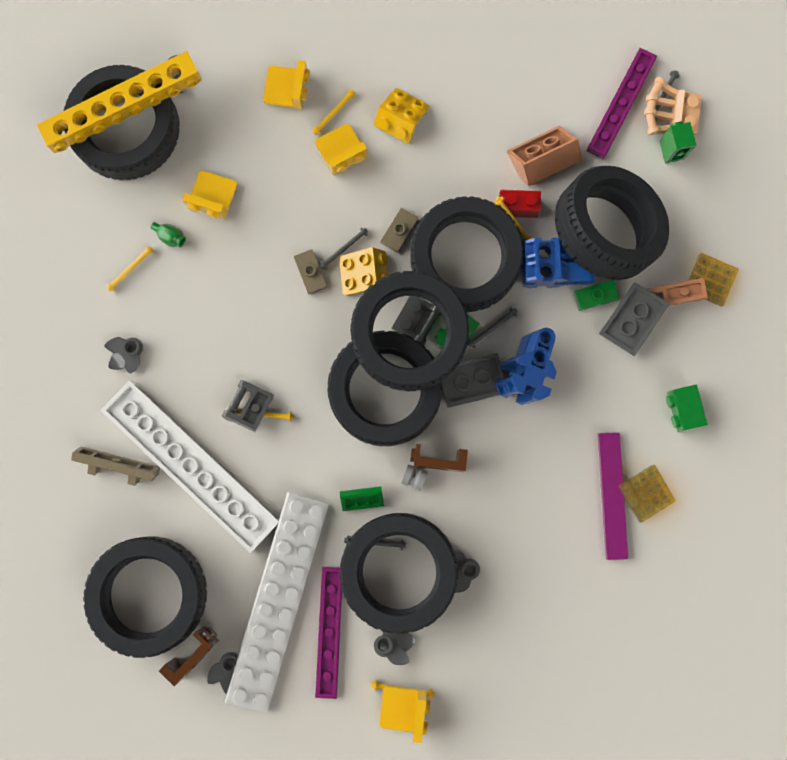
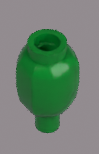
[151,222,186,247]

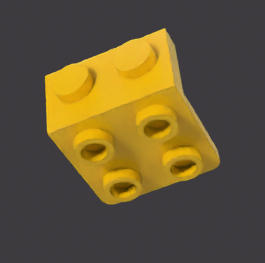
[263,60,310,109]
[373,88,429,144]
[315,124,368,175]
[182,170,237,220]
[339,247,389,296]
[379,685,430,743]

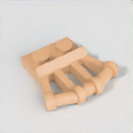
[644,77,702,136]

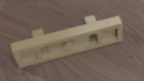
[71,447,160,486]

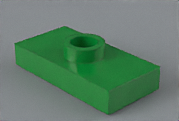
[574,280,620,311]
[340,486,384,511]

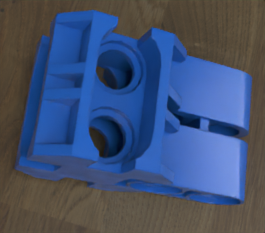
[522,238,596,289]
[495,327,557,405]

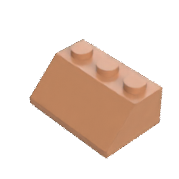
[507,126,583,186]

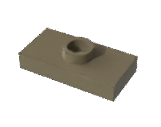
[380,208,418,253]
[294,249,327,295]

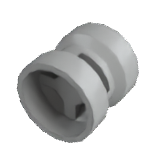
[401,464,428,491]

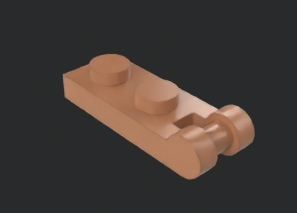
[647,278,708,306]

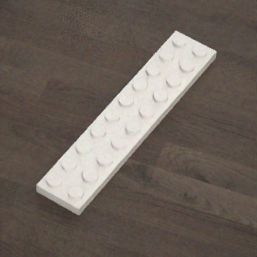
[100,380,279,553]
[225,493,329,712]

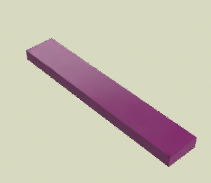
[586,48,657,160]
[597,433,628,560]
[315,567,342,699]

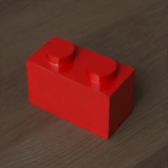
[498,190,541,218]

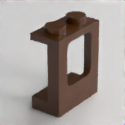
[410,444,468,472]
[159,626,219,686]

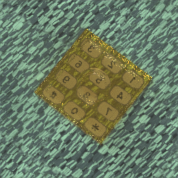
[688,253,739,307]
[619,464,676,522]

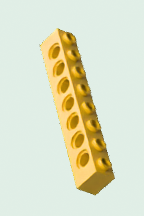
[36,51,202,154]

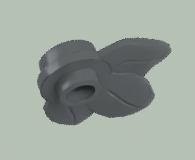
[104,337,143,374]
[454,550,480,593]
[374,632,416,665]
[207,652,238,695]

